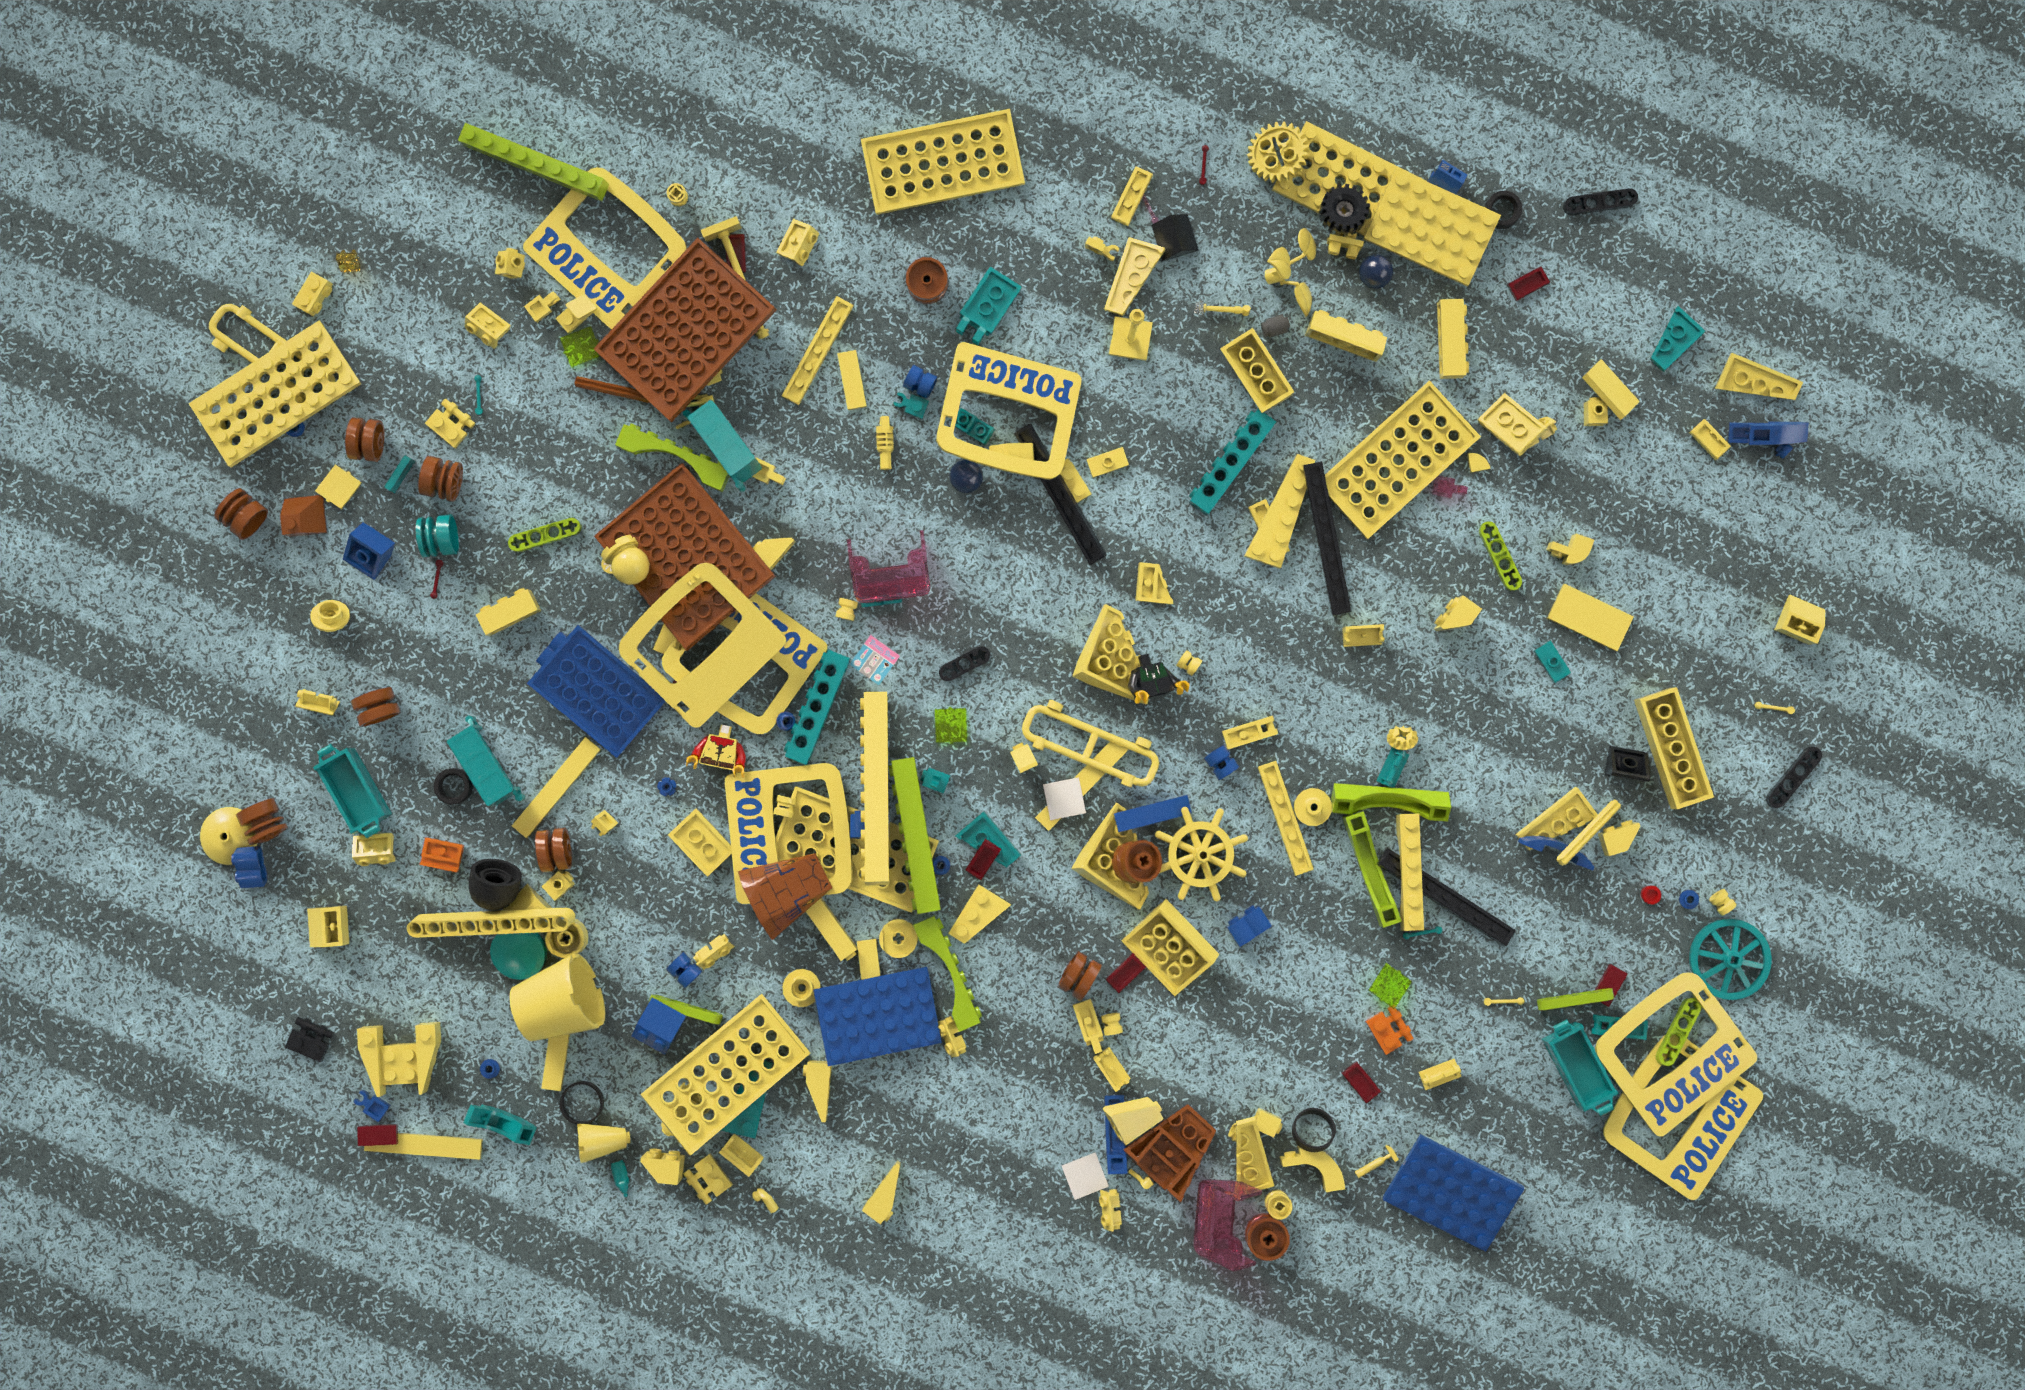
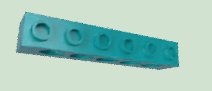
[1189,408,1276,516]
[784,649,851,765]

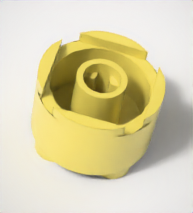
[545,919,588,958]

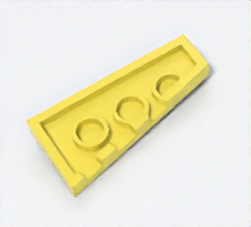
[1715,353,1803,400]

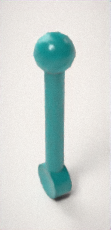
[474,375,483,415]
[1403,926,1443,940]

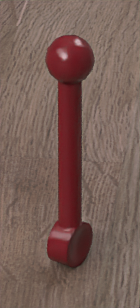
[1199,145,1209,185]
[430,559,444,599]

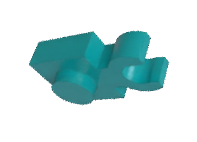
[893,392,929,420]

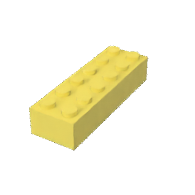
[1634,687,1714,809]

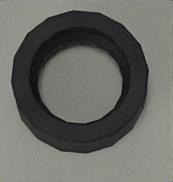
[1485,190,1522,229]
[433,768,473,805]

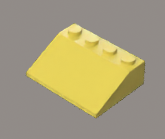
[1122,899,1219,996]

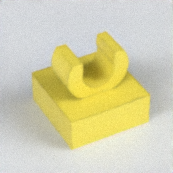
[591,810,618,836]

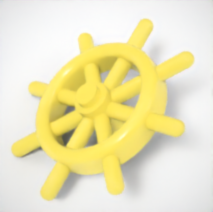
[1155,807,1248,901]

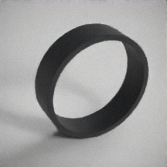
[560,1081,604,1125]
[1292,1108,1336,1153]

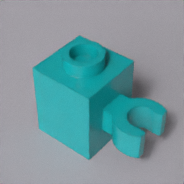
[920,767,951,794]

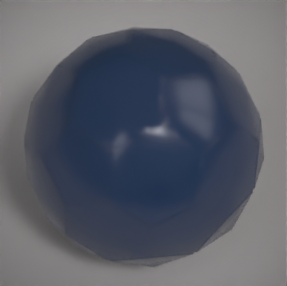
[1359,254,1393,289]
[949,459,983,493]

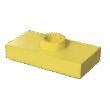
[1689,419,1731,460]
[1086,447,1129,478]

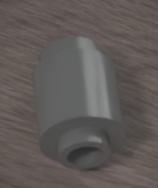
[1260,314,1290,338]

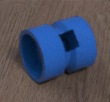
[903,365,938,399]
[1204,745,1239,780]
[666,952,702,989]

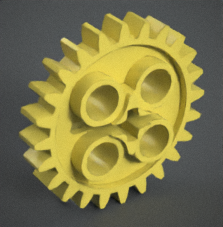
[1247,122,1310,183]

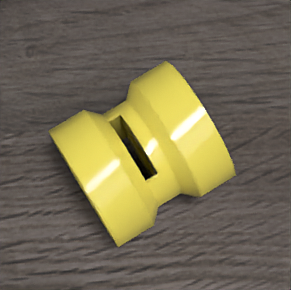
[667,183,688,207]
[835,598,858,621]
[1176,650,1202,676]
[773,795,796,818]
[1709,889,1737,916]
[1101,1013,1123,1036]

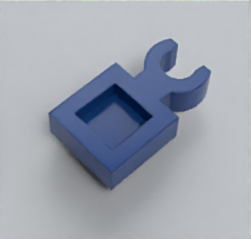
[353,1090,391,1122]

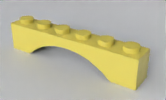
[1396,814,1424,931]

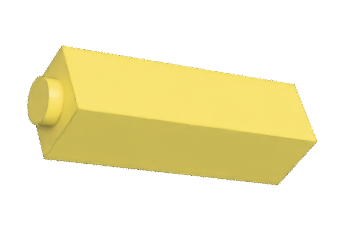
[806,898,858,961]

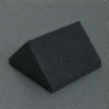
[1151,214,1199,261]
[1604,746,1651,782]

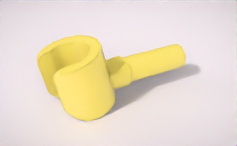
[1128,1169,1154,1189]

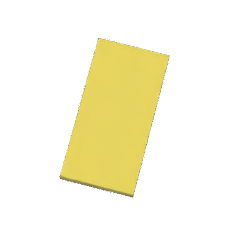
[1547,584,1634,651]

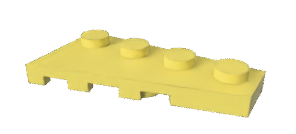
[1104,237,1165,316]
[1516,787,1598,850]
[1236,1116,1274,1196]

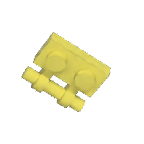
[425,399,475,449]
[683,1153,733,1205]

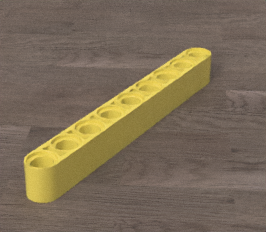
[407,908,576,938]

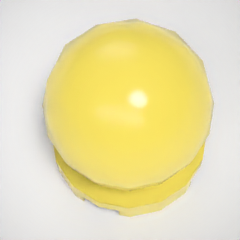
[601,535,650,585]

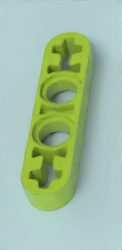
[508,518,582,552]
[1479,521,1522,591]
[1537,988,1614,1010]
[649,994,723,1025]
[1656,998,1702,1066]

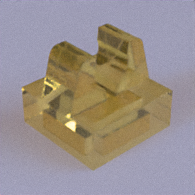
[336,250,361,272]

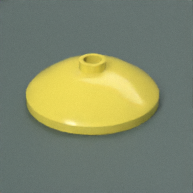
[200,807,258,865]

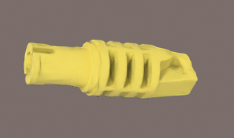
[876,416,894,470]

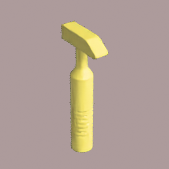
[1355,1145,1399,1178]

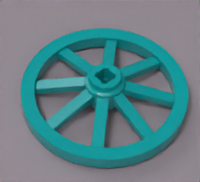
[1689,919,1772,1000]

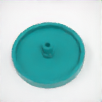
[490,933,547,980]

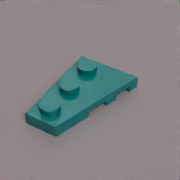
[1650,306,1706,372]
[955,811,1022,868]

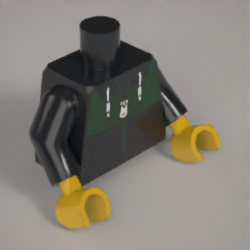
[1128,654,1189,704]

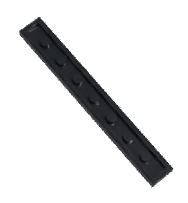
[1014,423,1107,565]
[1302,461,1351,616]
[1376,848,1515,947]

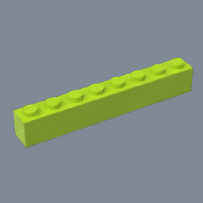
[458,123,609,202]
[888,757,941,914]

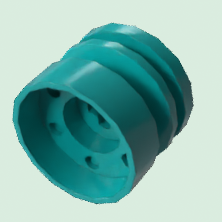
[416,514,459,558]

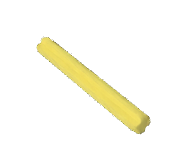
[1556,800,1621,866]

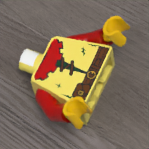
[686,725,746,778]

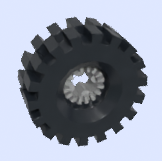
[1319,184,1370,236]

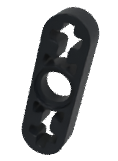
[939,646,990,681]

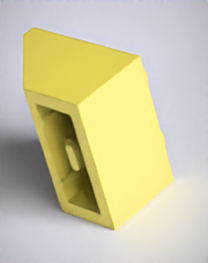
[1774,595,1825,645]
[1434,596,1482,631]
[307,906,349,947]
[640,1149,685,1185]

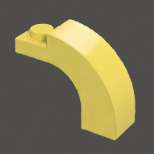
[1280,1146,1345,1192]

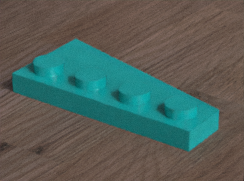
[720,1060,773,1139]

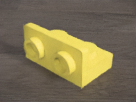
[776,219,819,266]
[292,271,333,317]
[464,303,511,349]
[352,833,396,866]

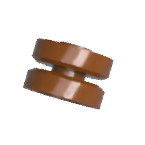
[906,257,948,304]
[345,417,385,462]
[350,687,401,727]
[535,827,572,873]
[1112,840,1162,884]
[1057,951,1102,1001]
[1245,1213,1290,1261]

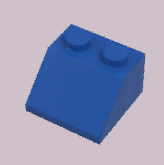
[343,522,395,580]
[631,997,686,1055]

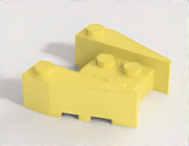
[357,1022,441,1097]

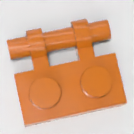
[1365,1005,1414,1055]

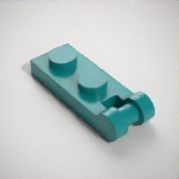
[1591,1014,1648,1040]

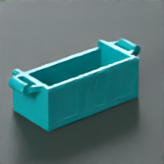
[683,400,762,492]
[447,715,526,806]
[313,744,392,838]
[1541,1019,1619,1117]

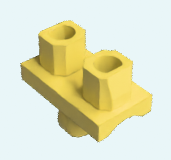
[1327,232,1364,259]

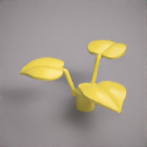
[1265,228,1316,317]

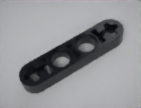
[1563,188,1638,215]
[1766,747,1822,808]

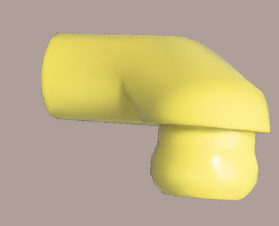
[752,1188,779,1213]

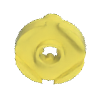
[879,919,918,958]

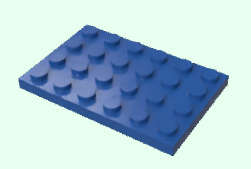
[527,625,666,758]
[813,967,942,1066]
[1383,1134,1524,1252]

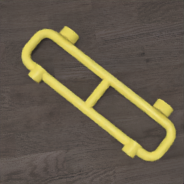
[209,304,336,403]
[1022,700,1159,788]

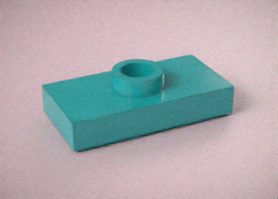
[1533,640,1571,683]

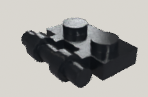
[285,1017,334,1062]

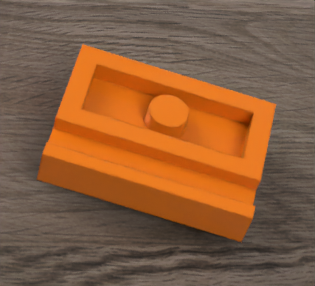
[419,837,464,872]

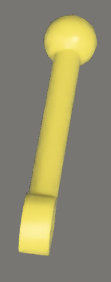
[1755,702,1795,714]
[1484,997,1524,1006]

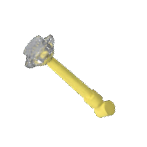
[1194,298,1251,317]

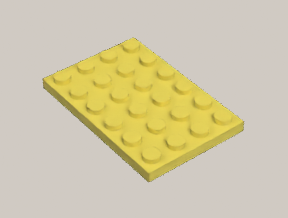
[1364,168,1501,286]

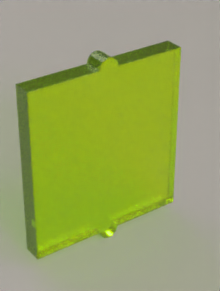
[560,326,600,368]
[934,707,967,744]
[1368,963,1412,1009]

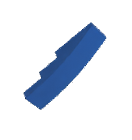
[1114,795,1192,832]

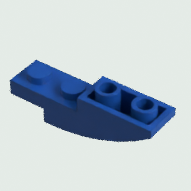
[1728,421,1809,445]

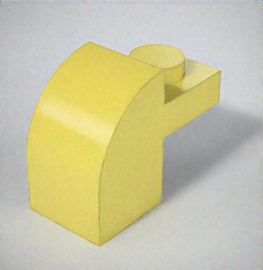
[1547,533,1594,565]

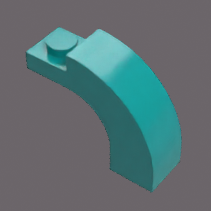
[463,1104,537,1145]

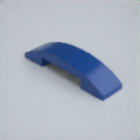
[1518,836,1594,870]
[1104,1095,1127,1174]

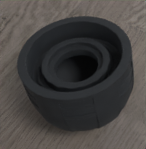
[468,859,522,911]

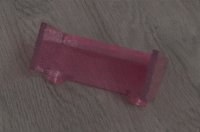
[847,530,931,603]
[1193,1179,1262,1271]

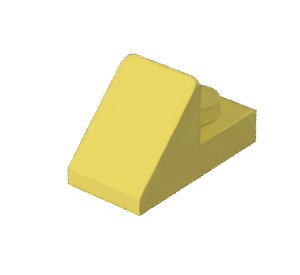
[555,294,598,334]

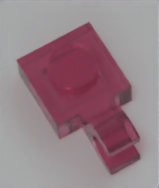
[1432,476,1468,499]

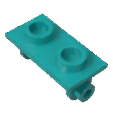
[1376,747,1409,788]

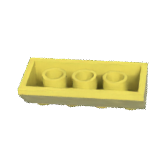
[1305,310,1387,362]
[1220,328,1294,413]

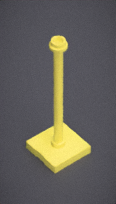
[701,216,769,339]
[1109,309,1153,361]

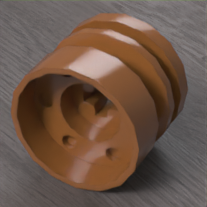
[418,456,463,502]
[214,488,268,540]
[235,798,288,845]

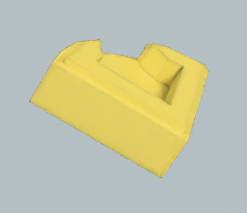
[1467,453,1490,473]

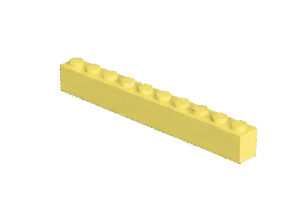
[860,692,889,885]

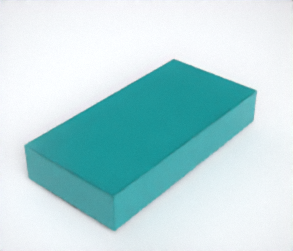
[385,455,416,493]

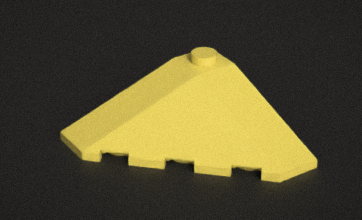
[1073,604,1149,705]
[1071,803,1149,910]

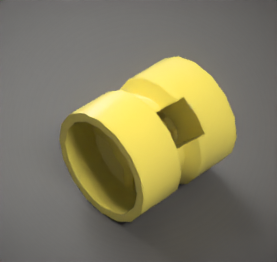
[1264,1190,1292,1220]

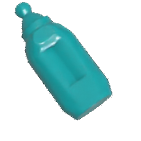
[611,1160,629,1197]

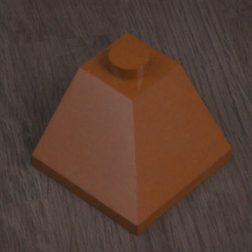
[280,495,327,537]

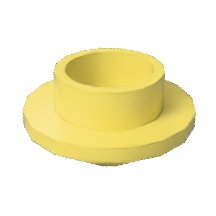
[310,600,350,632]
[1294,788,1332,826]
[782,969,821,1007]

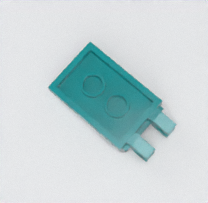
[956,267,1022,346]

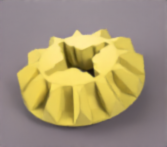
[1387,725,1418,750]

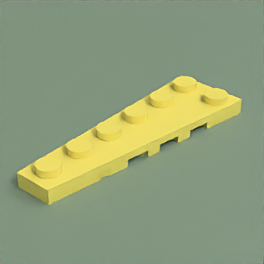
[1244,454,1315,569]

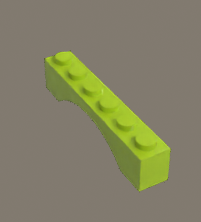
[615,423,730,492]
[1331,783,1451,822]
[1342,811,1402,928]
[913,915,983,1032]

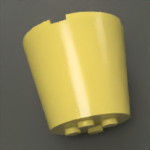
[510,953,605,1041]

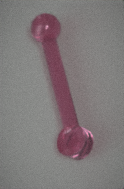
[1142,193,1159,224]

